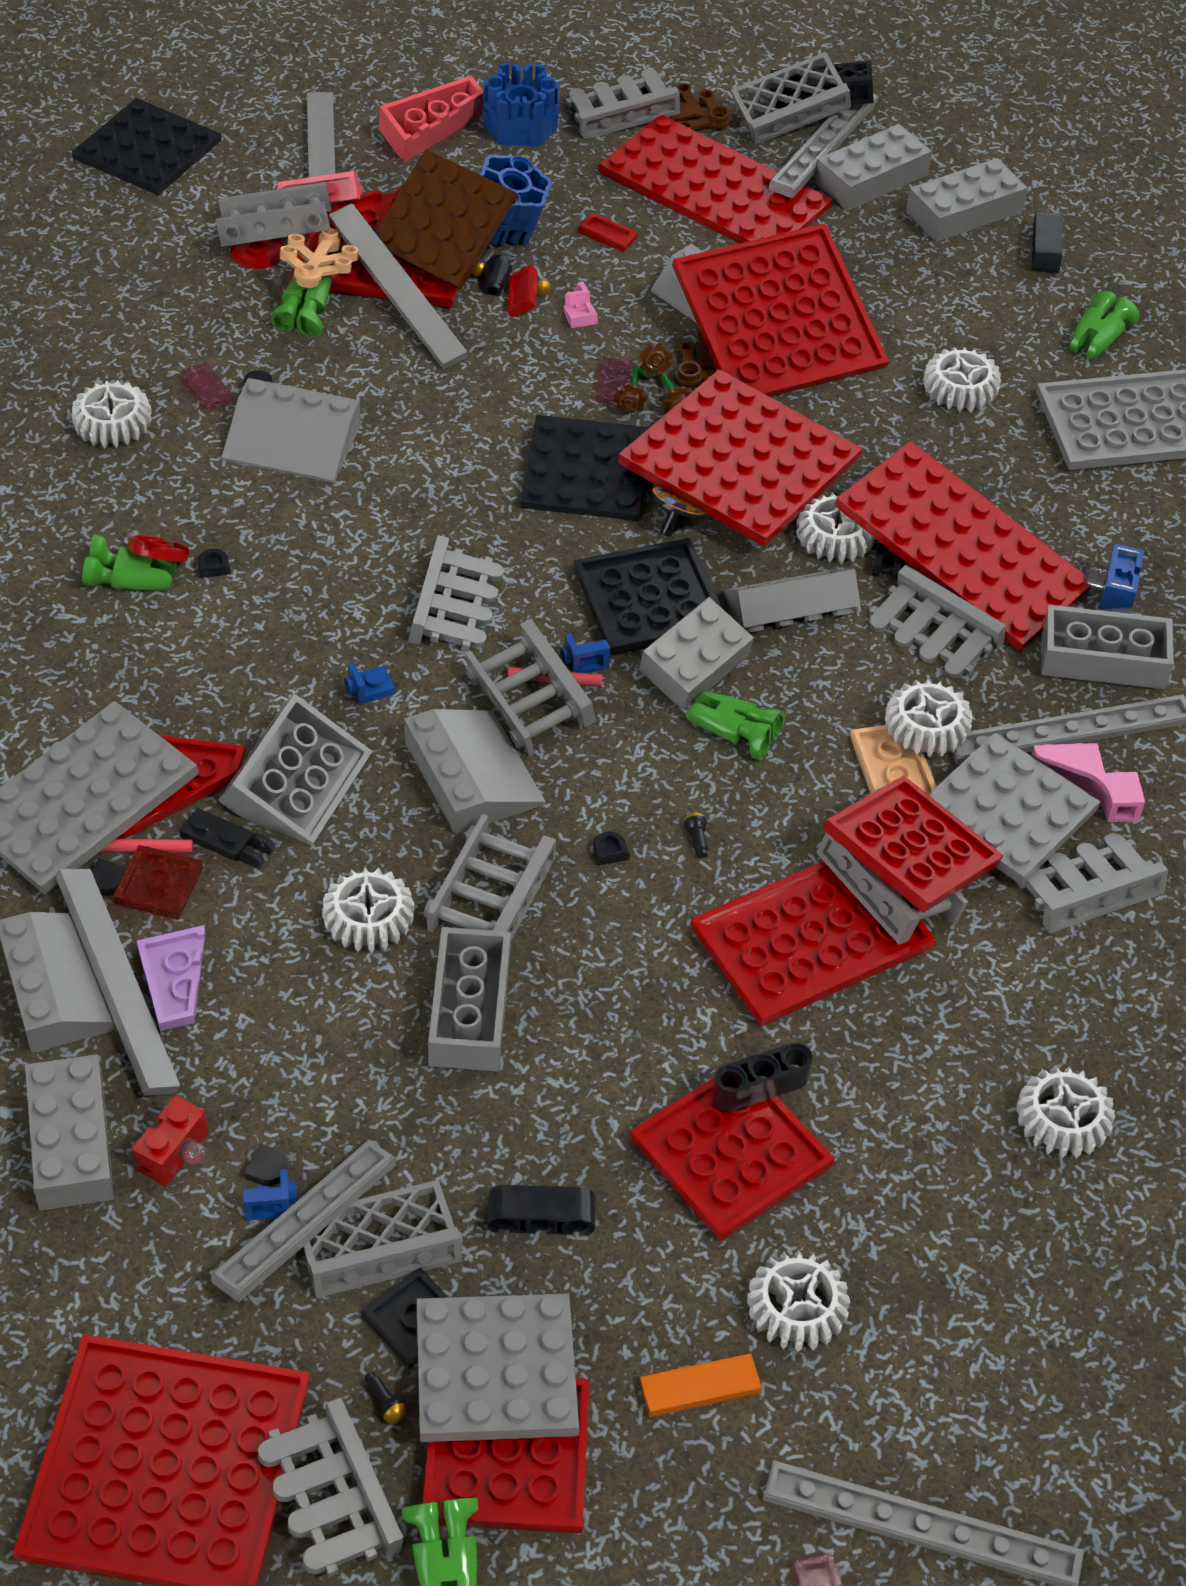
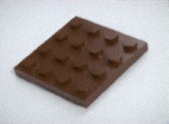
[375,149,517,290]

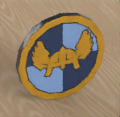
[651,487,706,537]

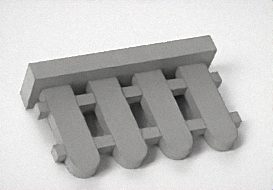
[566,69,680,139]
[408,535,504,651]
[869,565,1006,678]
[1017,833,1168,934]
[258,1398,403,1578]

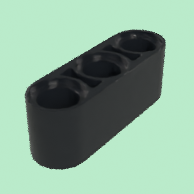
[1031,211,1063,273]
[713,1043,813,1111]
[487,1185,596,1235]

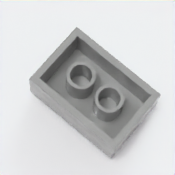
[639,597,754,710]

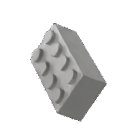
[814,124,932,211]
[906,158,1028,242]
[1041,605,1174,690]
[428,927,511,1071]
[25,1054,114,1211]

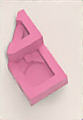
[563,282,598,328]

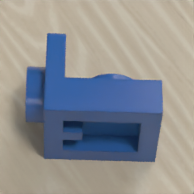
[560,634,610,673]
[344,663,395,705]
[243,1169,297,1221]

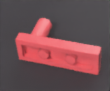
[277,171,363,203]

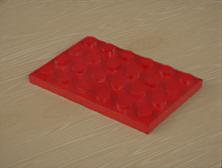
[690,861,936,1027]

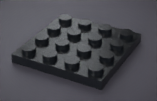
[72,98,221,195]
[521,415,650,521]
[574,538,721,656]

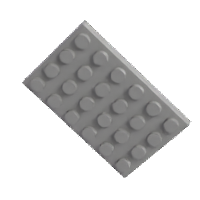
[1036,369,1186,470]
[0,701,199,895]

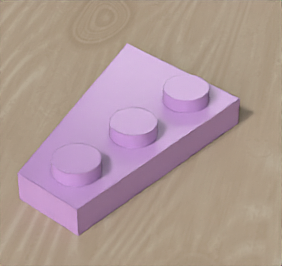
[137,925,206,1031]

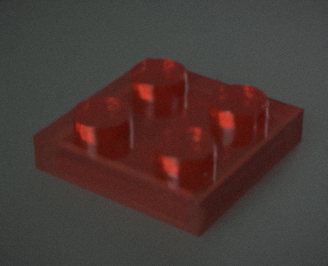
[113,845,203,920]

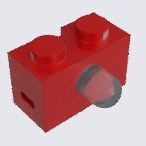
[132,1095,209,1187]

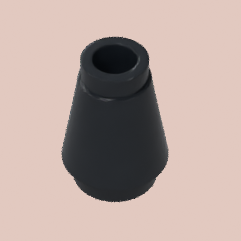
[485,255,512,296]

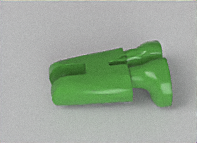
[270,260,332,337]
[1069,291,1140,360]
[82,534,177,591]
[686,691,785,761]
[401,1498,479,1586]

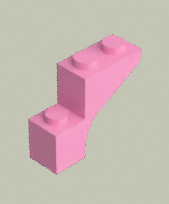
[1031,743,1145,822]

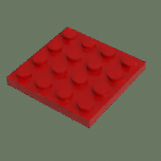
[822,775,1004,913]
[630,1077,835,1241]
[423,1378,590,1533]

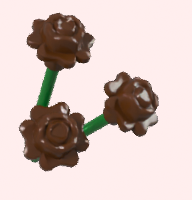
[613,343,693,414]

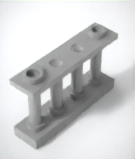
[216,182,331,247]
[465,619,596,755]
[424,814,556,940]
[816,833,968,945]

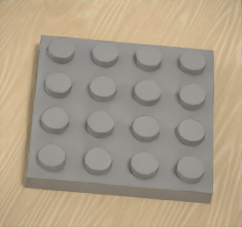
[928,733,1100,885]
[417,1294,579,1442]

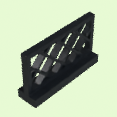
[769,61,874,109]

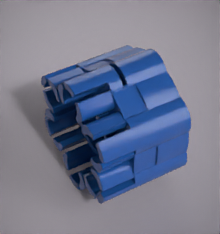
[483,62,560,147]
[479,154,552,246]

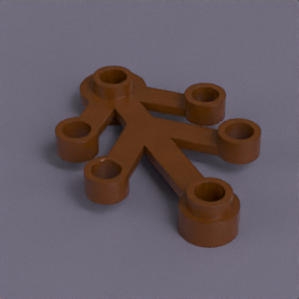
[640,83,732,130]
[675,330,716,387]

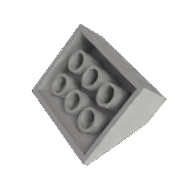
[222,378,361,483]
[218,693,372,845]
[404,709,546,835]
[0,912,117,1053]

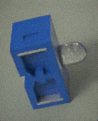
[1084,543,1144,614]

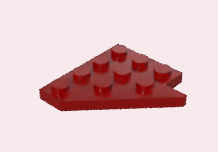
[119,735,245,839]

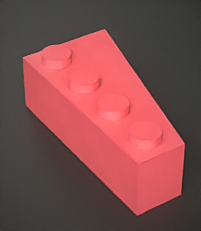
[379,76,484,162]

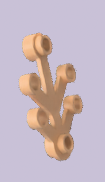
[280,228,359,288]

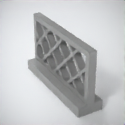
[731,52,851,144]
[303,1180,462,1298]

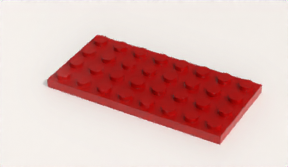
[599,115,833,243]
[834,441,1094,652]

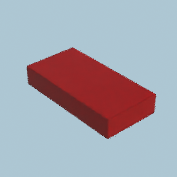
[578,213,638,252]
[507,265,538,317]

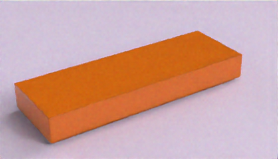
[639,1353,762,1417]

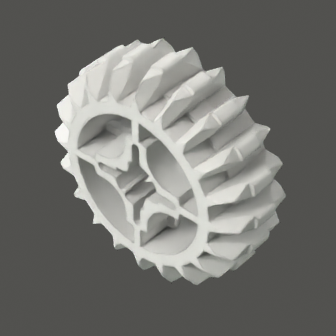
[923,347,1001,413]
[71,380,152,449]
[796,492,876,564]
[885,679,973,758]
[322,867,414,953]
[1017,1065,1115,1159]
[747,1250,850,1352]

